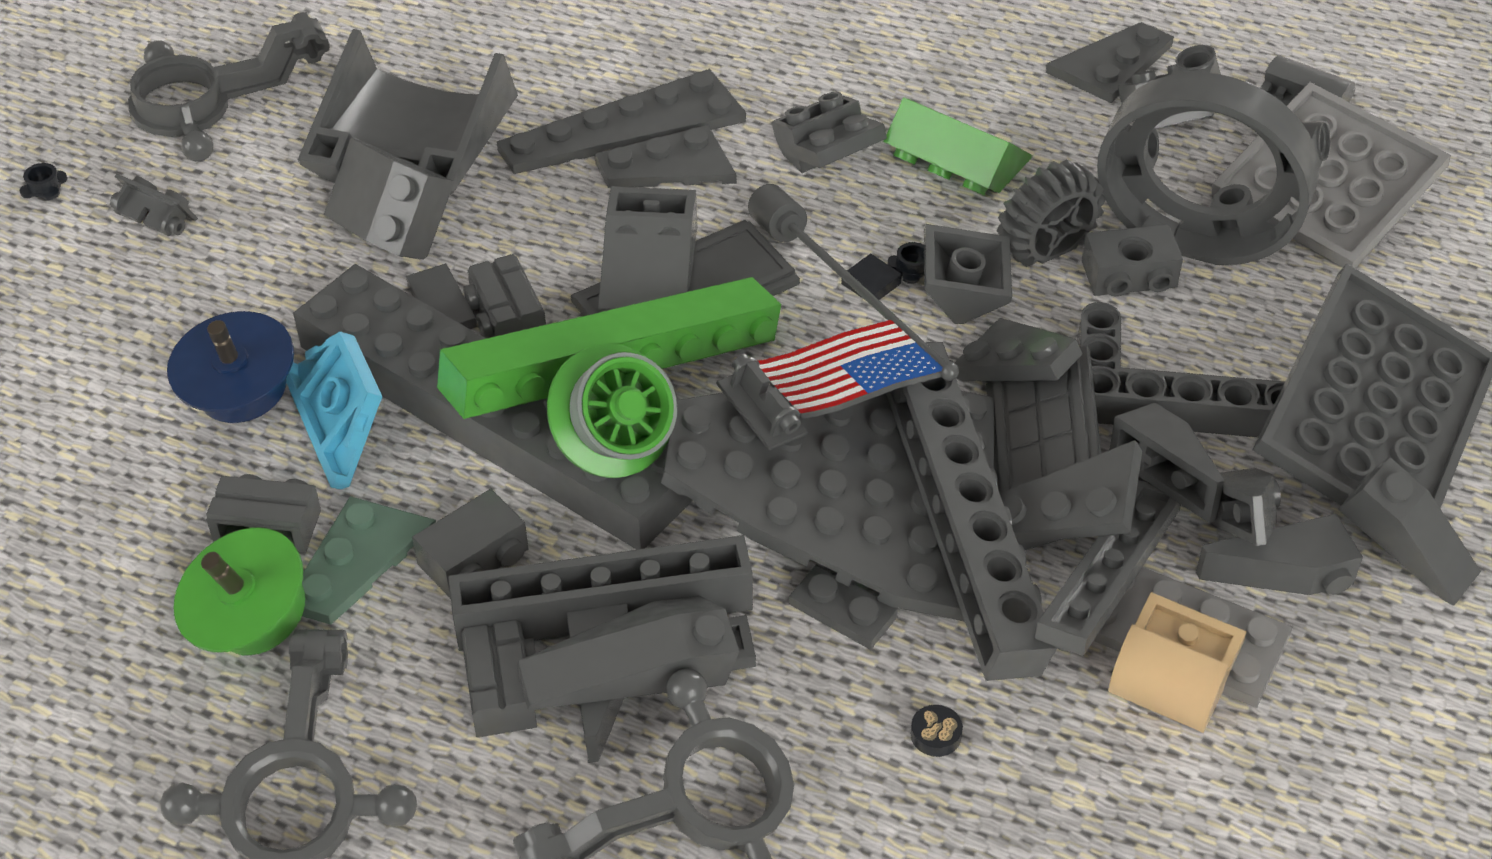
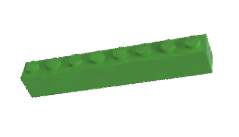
[437,277,782,419]

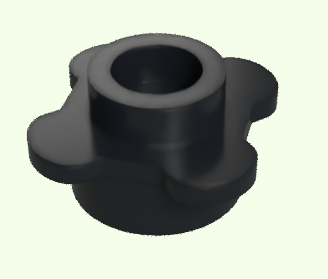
[19,163,68,200]
[887,242,924,284]

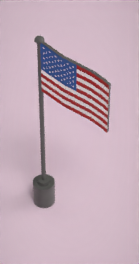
[748,184,959,419]

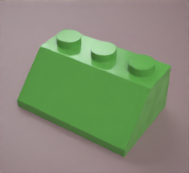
[883,97,1033,196]

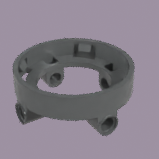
[1097,45,1331,265]

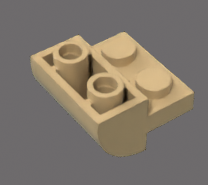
[1108,592,1246,733]

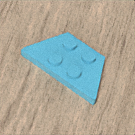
[286,331,382,490]

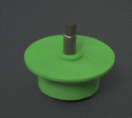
[174,528,305,655]

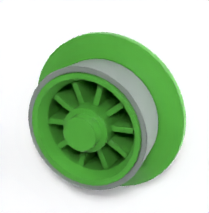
[547,344,677,478]

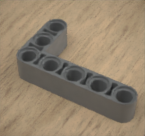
[1077,302,1285,438]

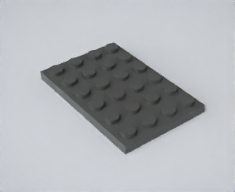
[1252,263,1492,509]

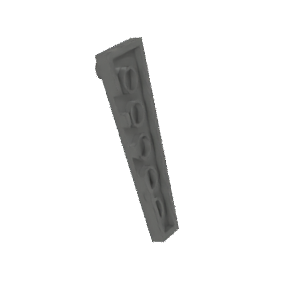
[496,69,746,174]

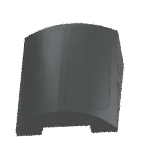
[298,29,518,195]

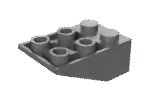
[598,186,698,312]

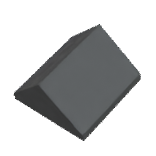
[924,224,1012,324]

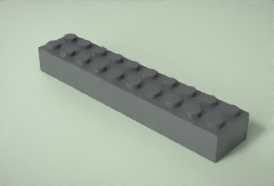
[293,264,693,550]

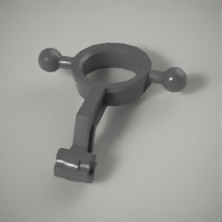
[128,12,330,162]
[160,629,417,859]
[513,668,794,859]

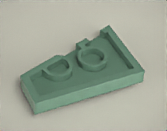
[302,496,436,625]

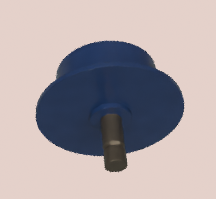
[167,311,294,423]

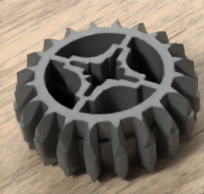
[996,159,1106,267]

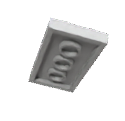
[1094,567,1293,708]

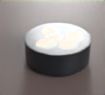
[910,705,963,757]

